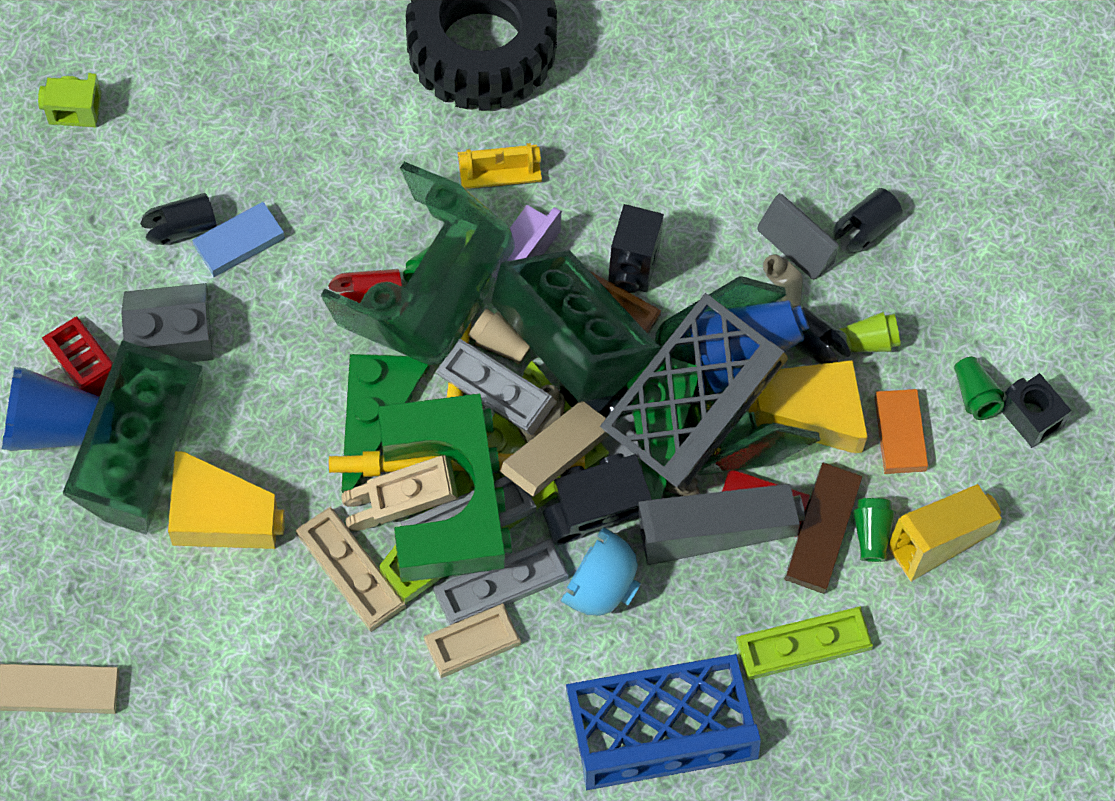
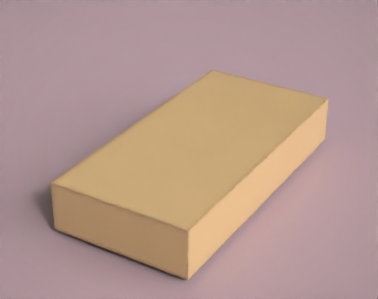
[424,604,521,678]

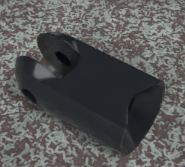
[833,188,903,252]
[140,193,216,245]
[794,307,852,364]

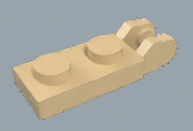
[341,455,458,531]

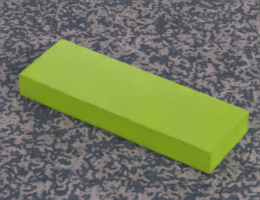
[735,606,873,681]

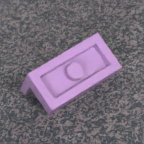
[482,205,562,292]

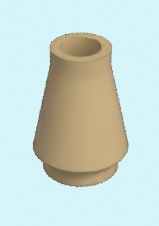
[468,308,533,365]

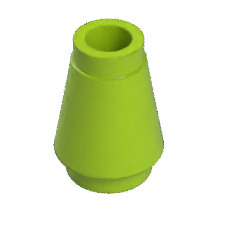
[838,311,901,352]

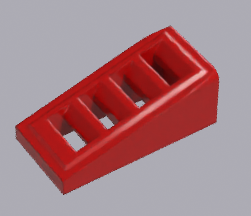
[42,316,124,398]

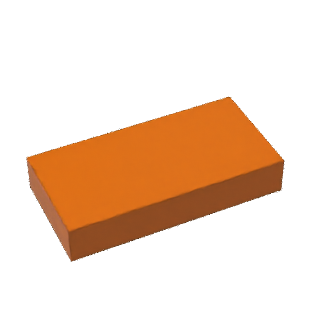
[874,389,928,474]

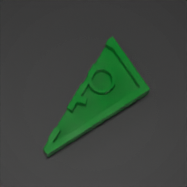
[622,344,698,500]
[341,354,430,493]

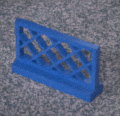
[566,654,761,791]

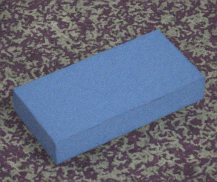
[192,202,285,277]

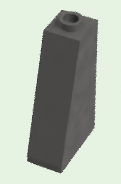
[639,484,805,565]

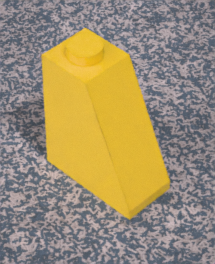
[747,360,867,453]
[168,451,285,549]
[888,484,1002,582]

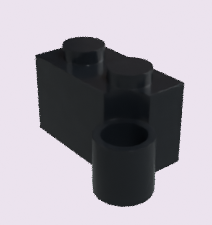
[543,453,652,545]

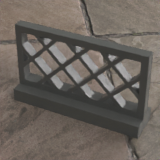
[600,293,789,492]

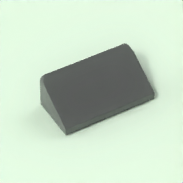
[757,193,839,280]

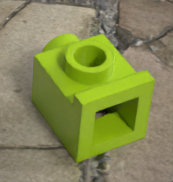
[38,73,102,128]

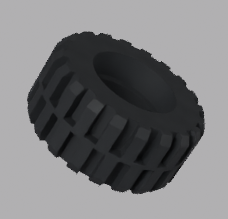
[405,0,558,111]

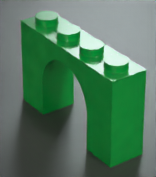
[378,393,512,582]

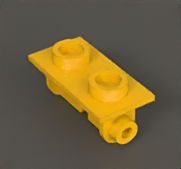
[457,143,542,189]

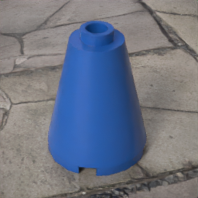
[690,300,809,394]
[2,367,121,451]

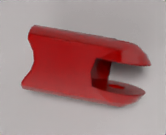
[328,269,402,312]

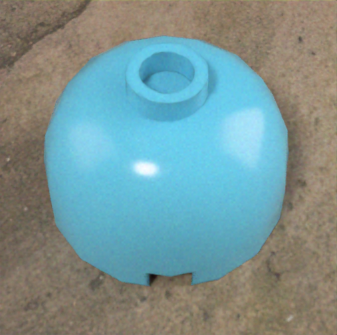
[560,527,641,616]

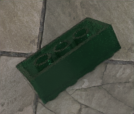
[491,250,660,403]
[63,340,203,535]

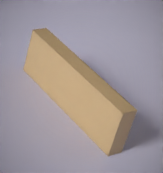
[500,400,609,497]
[296,506,406,632]
[0,664,120,714]

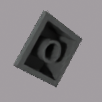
[121,283,213,369]

